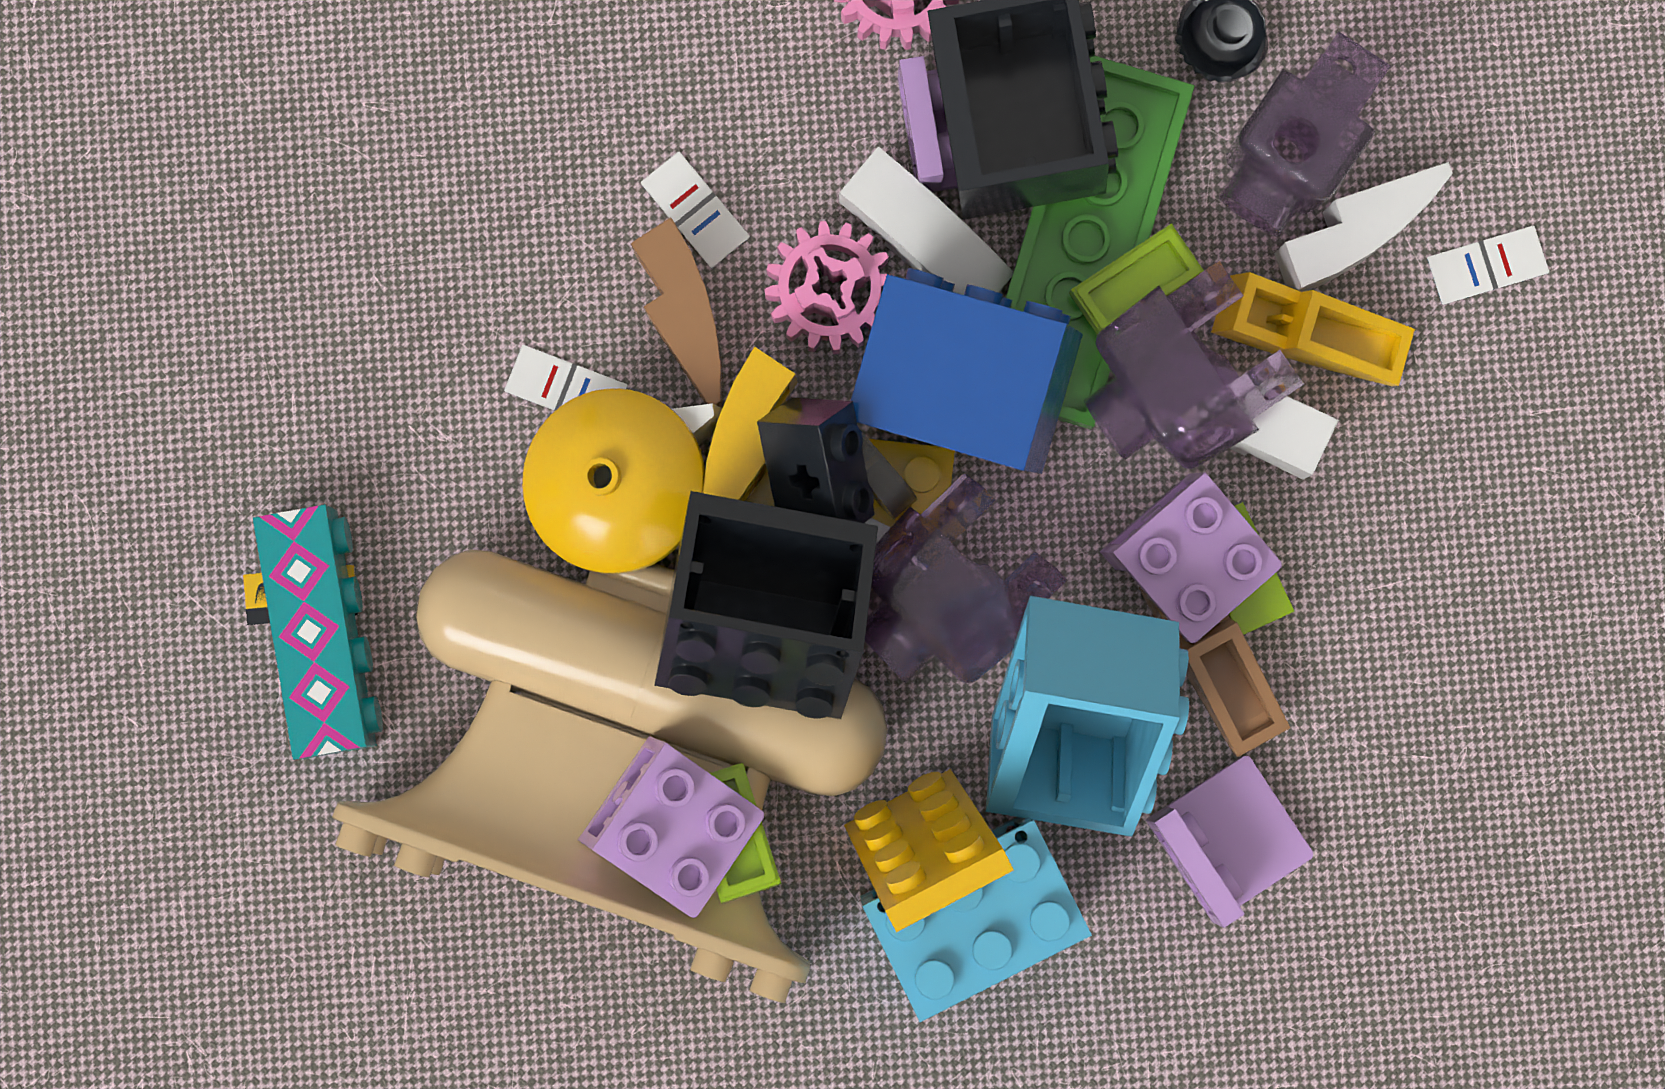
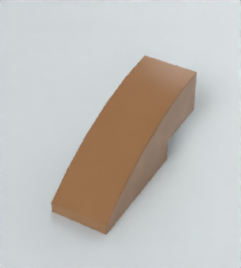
[630,217,723,408]
[1139,587,1290,757]

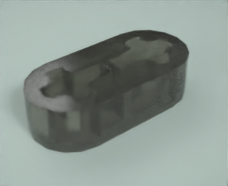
[860,430,918,520]

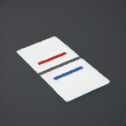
[641,152,750,268]
[1427,226,1549,305]
[504,345,628,411]

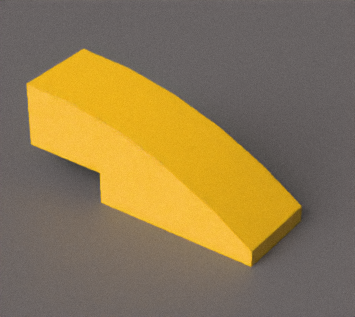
[1211,272,1415,386]
[702,346,798,501]

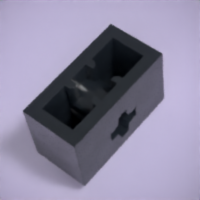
[757,397,875,523]

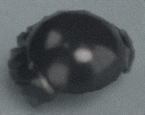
[1175,0,1268,83]

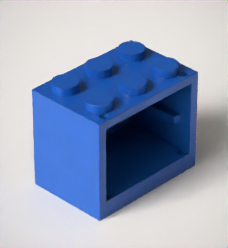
[851,268,1083,474]

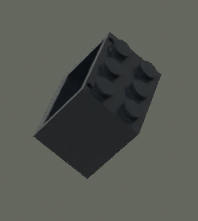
[927,0,1118,220]
[654,491,878,719]

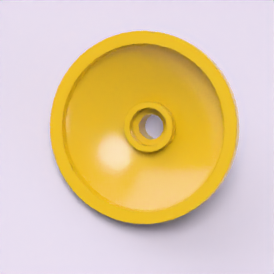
[522,388,705,574]

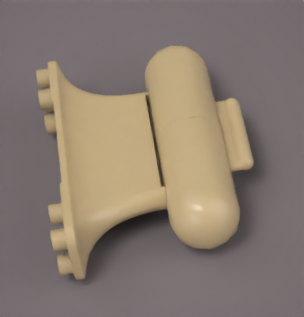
[332,549,888,1003]

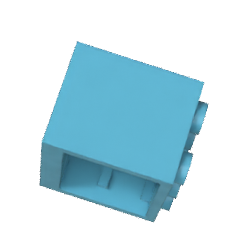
[986,596,1189,837]
[860,817,1092,1022]

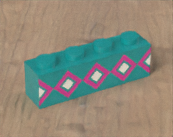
[253,504,383,760]

